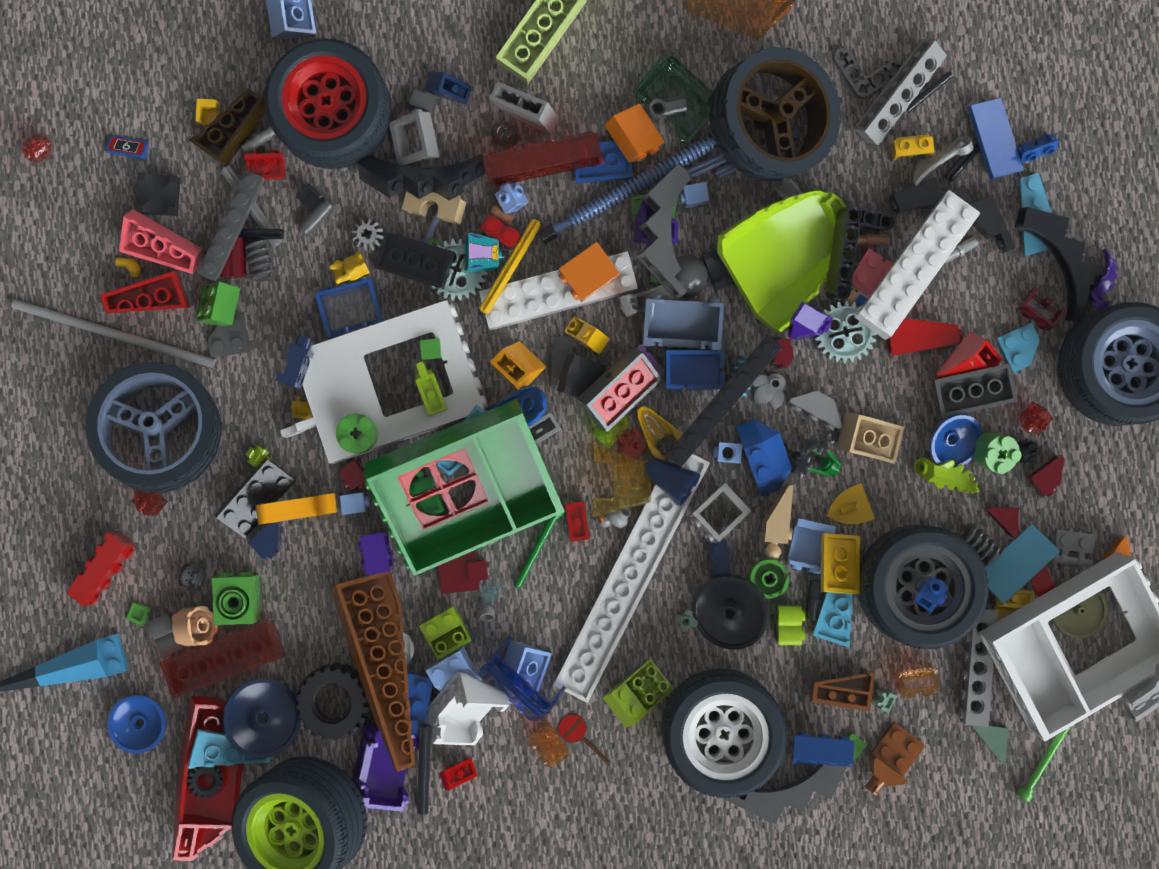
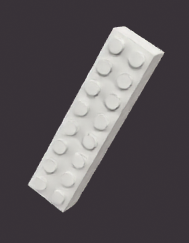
[855,190,980,340]
[479,251,638,331]

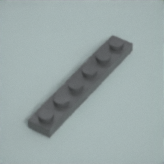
[197,170,265,282]

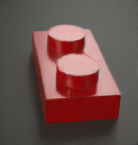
[565,501,589,542]

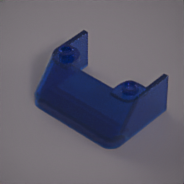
[480,636,566,722]

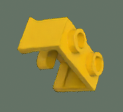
[890,134,935,161]

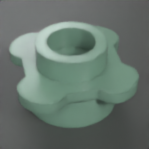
[675,610,698,632]

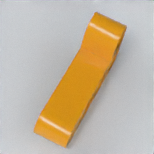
[255,493,337,525]

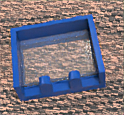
[315,277,384,340]

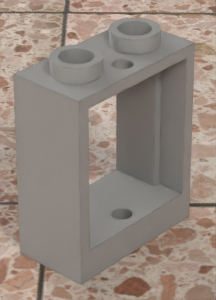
[389,109,440,167]
[689,483,751,544]

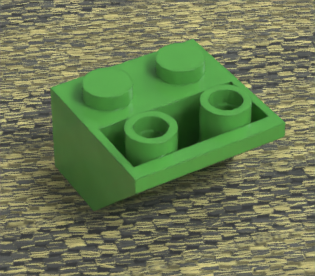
[196,282,240,326]

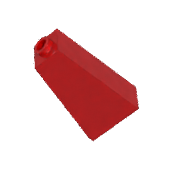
[886,318,963,357]

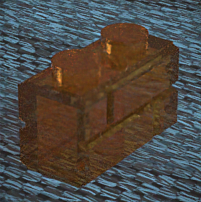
[528,721,570,768]

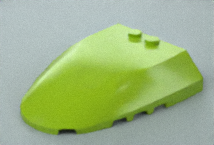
[717,190,850,333]

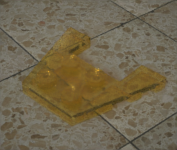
[592,444,651,517]

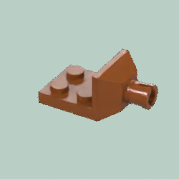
[864,722,926,796]

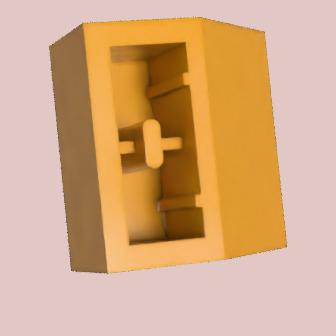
[490,341,546,391]

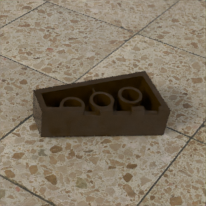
[189,88,266,166]

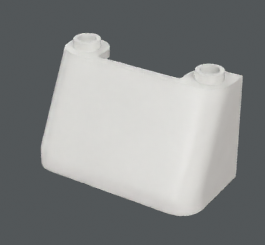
[427,672,509,745]

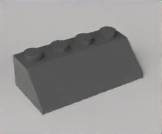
[933,363,1018,418]

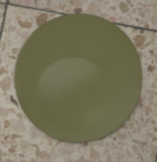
[1052,592,1108,638]

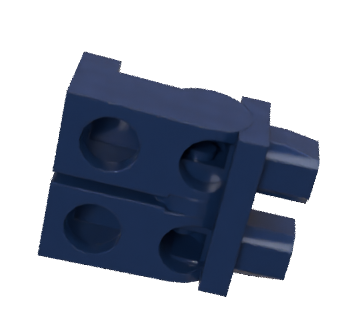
[276,335,315,390]

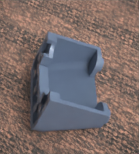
[642,295,724,350]

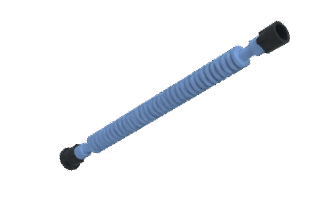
[537,120,747,244]

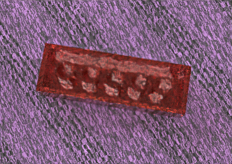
[483,131,605,187]
[159,620,286,699]

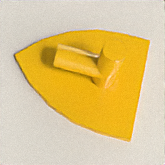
[827,483,875,524]

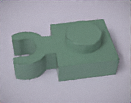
[871,689,897,713]

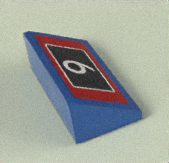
[105,135,149,160]

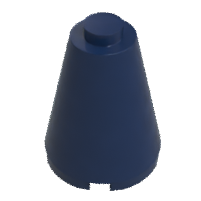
[645,457,700,506]

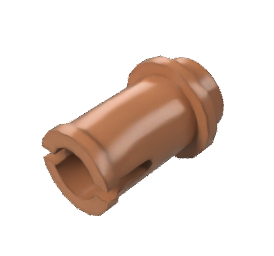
[489,205,515,226]

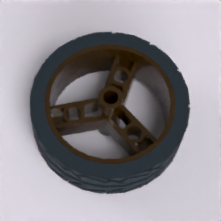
[709,47,841,181]

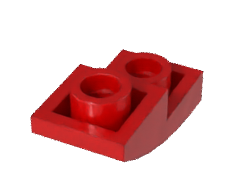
[1030,566,1055,598]

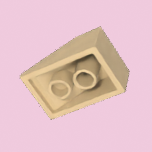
[836,412,904,464]

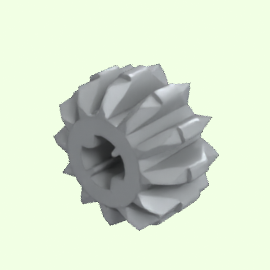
[351,218,384,251]

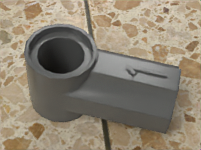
[647,95,687,120]

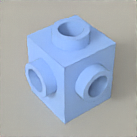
[495,182,529,214]

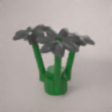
[794,433,841,479]

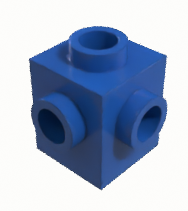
[915,576,948,613]

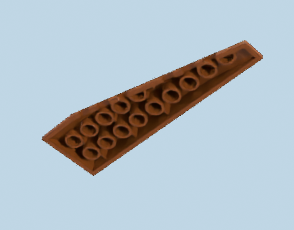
[331,571,415,772]

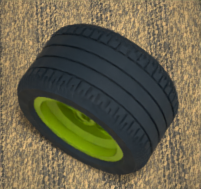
[231,756,367,869]

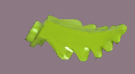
[914,457,979,494]

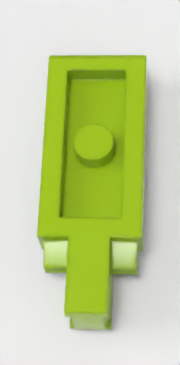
[415,361,448,417]

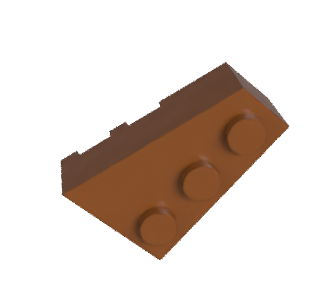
[808,672,875,712]

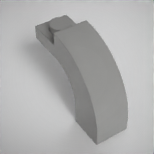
[619,285,681,317]

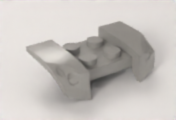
[1124,663,1159,722]

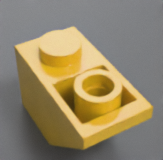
[564,316,610,355]

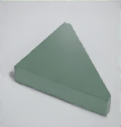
[971,725,1009,764]

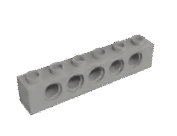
[854,38,947,146]
[959,608,998,727]

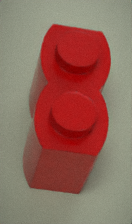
[480,216,521,250]

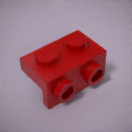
[243,150,286,180]

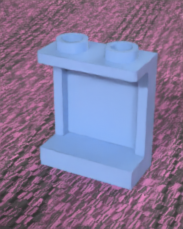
[786,518,836,574]

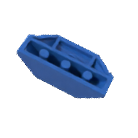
[736,419,792,497]

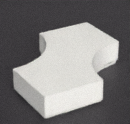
[280,418,316,438]

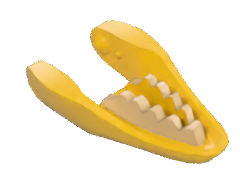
[638,406,682,461]

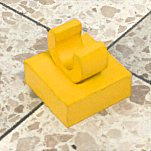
[291,396,313,419]

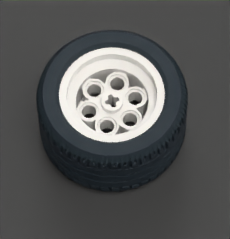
[661,668,787,798]

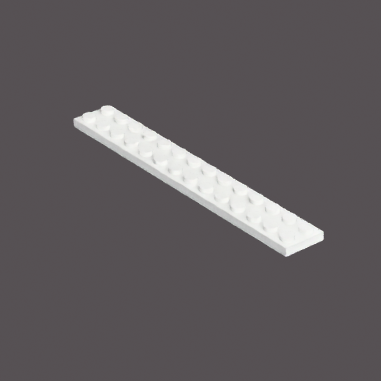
[553,454,710,703]

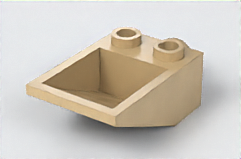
[760,485,793,559]

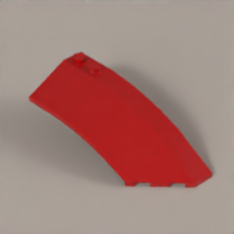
[172,696,243,861]

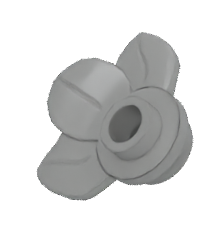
[752,373,786,409]

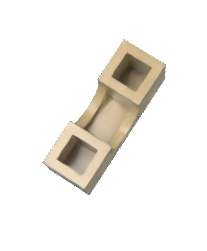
[402,191,466,225]

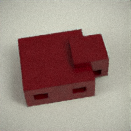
[438,551,489,594]

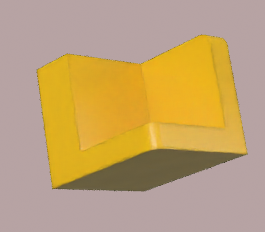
[196,99,220,126]

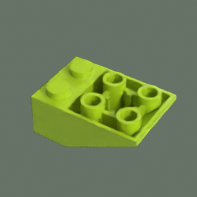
[602,659,674,728]

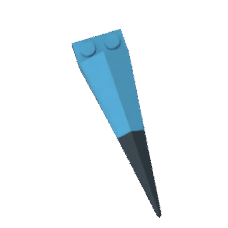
[0,633,129,692]

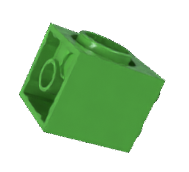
[212,571,261,625]

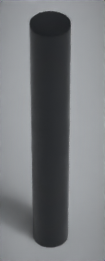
[906,71,953,113]

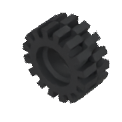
[187,765,224,799]

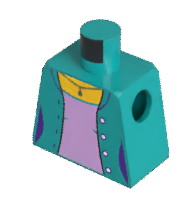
[464,233,509,274]

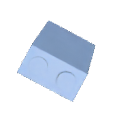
[426,646,482,692]

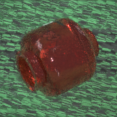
[21,134,52,163]

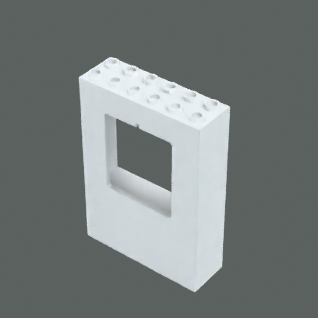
[303,300,488,464]
[978,552,1159,742]

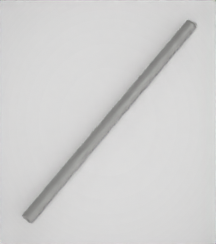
[11,299,216,368]

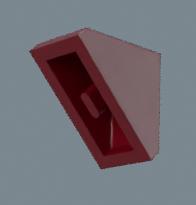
[984,507,1019,538]

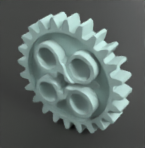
[431,239,488,301]
[815,301,877,364]

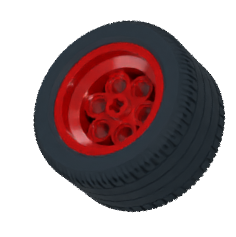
[264,38,392,169]

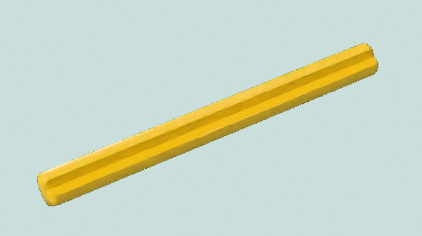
[479,219,541,314]

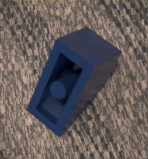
[425,72,472,105]
[248,521,282,560]

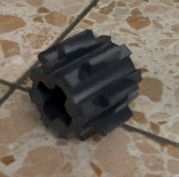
[1017,439,1039,464]

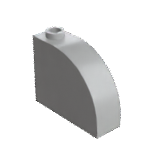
[489,81,559,135]

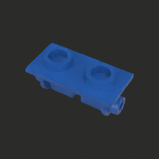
[1017,134,1059,163]

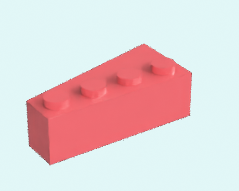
[119,209,203,274]

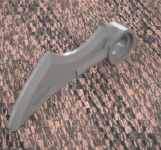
[913,136,974,186]

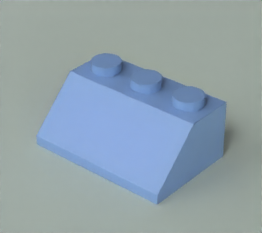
[266,0,316,39]
[494,640,552,708]

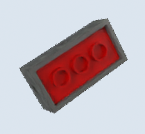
[577,347,662,432]

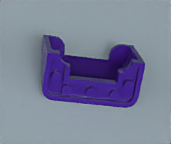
[352,723,419,811]

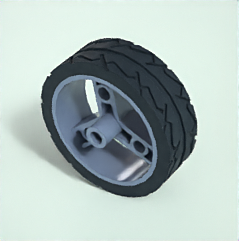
[85,362,222,493]

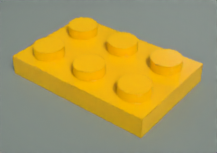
[821,533,860,594]

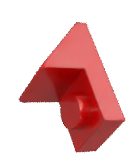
[439,758,478,791]

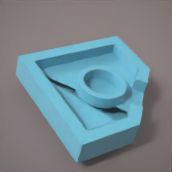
[996,323,1040,373]

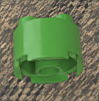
[336,414,378,454]
[973,432,1021,474]
[748,558,789,599]

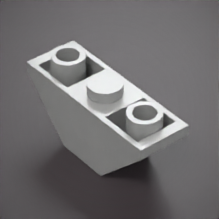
[787,391,842,431]

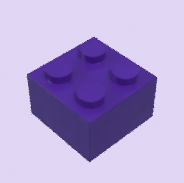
[358,531,394,575]

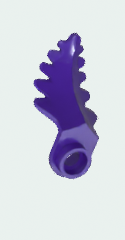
[1090,249,1117,311]

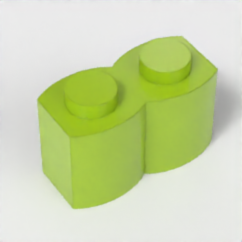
[777,605,805,645]

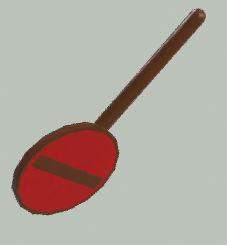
[558,714,610,764]

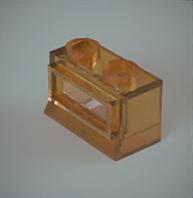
[896,666,940,698]

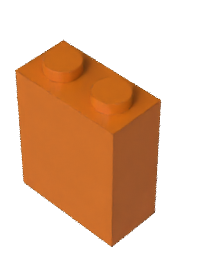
[605,103,665,163]
[558,242,620,303]

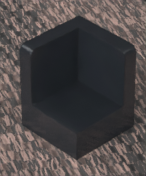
[296,183,326,211]

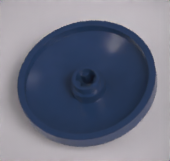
[222,679,301,758]

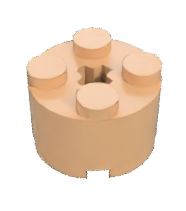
[172,606,218,646]

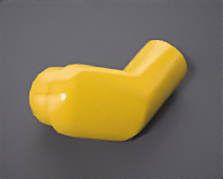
[115,257,141,278]

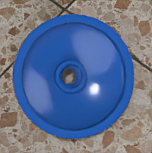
[929,414,982,467]
[107,695,166,754]

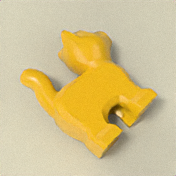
[329,250,370,284]

